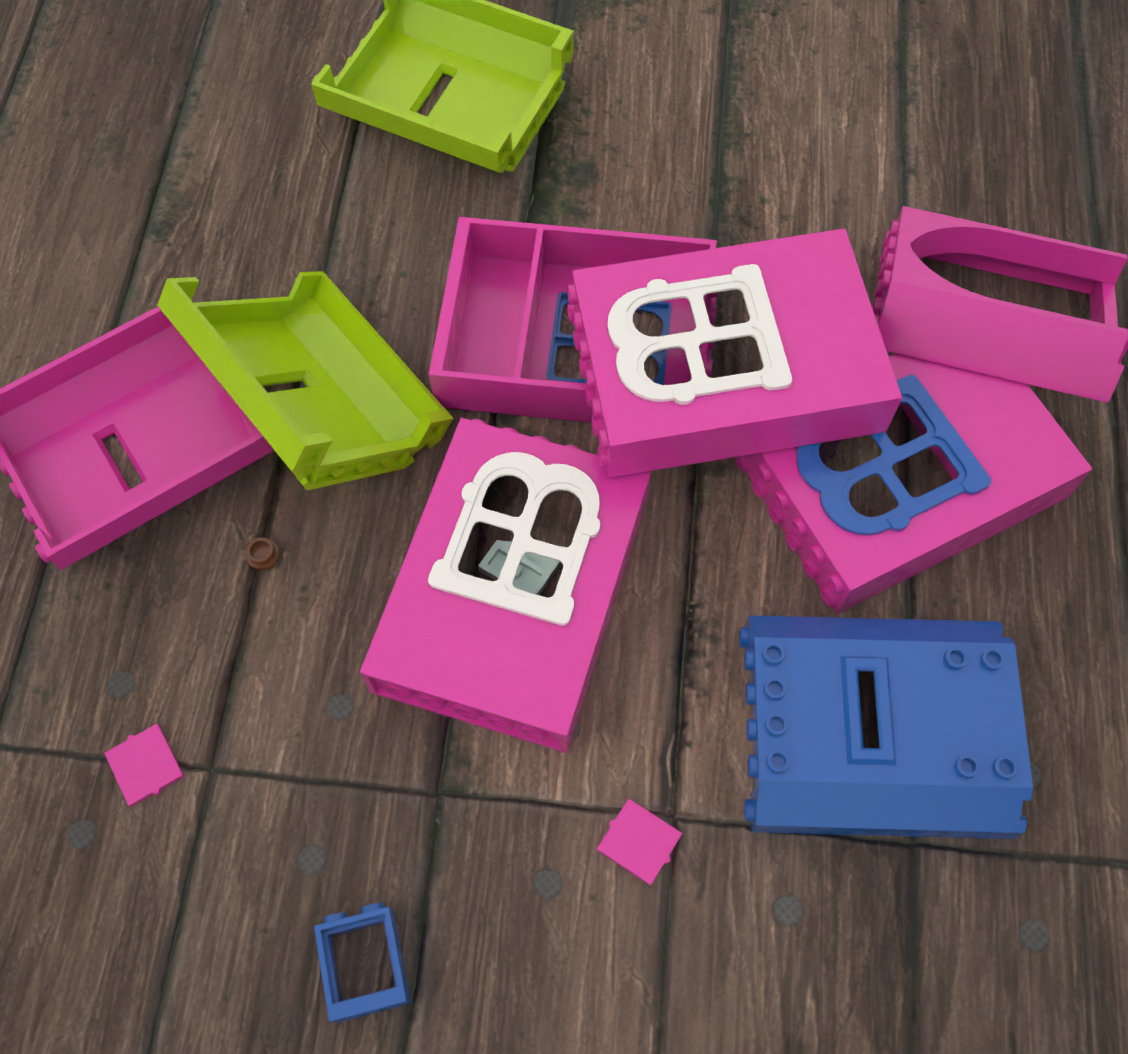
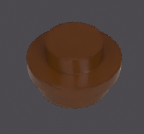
[245,538,279,570]

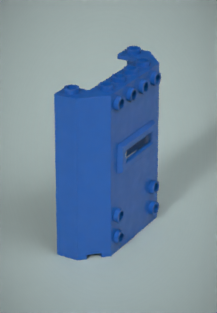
[739,615,1033,839]

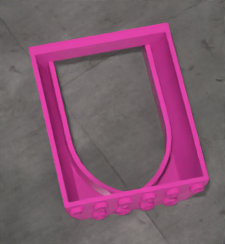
[872,206,1128,403]

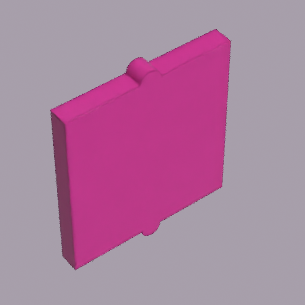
[104,723,185,807]
[597,799,683,886]

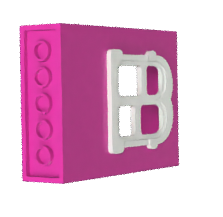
[567,228,902,478]
[360,418,652,754]

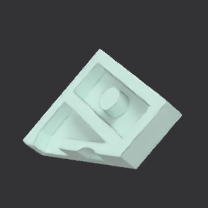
[478,540,566,595]

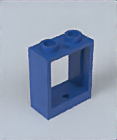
[314,903,411,1023]

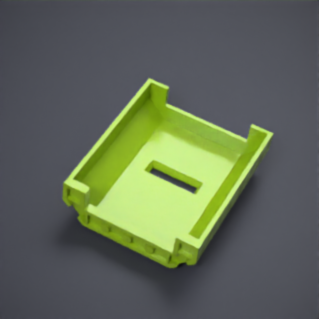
[311,0,574,173]
[157,271,454,490]

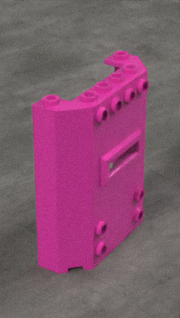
[0,307,274,570]

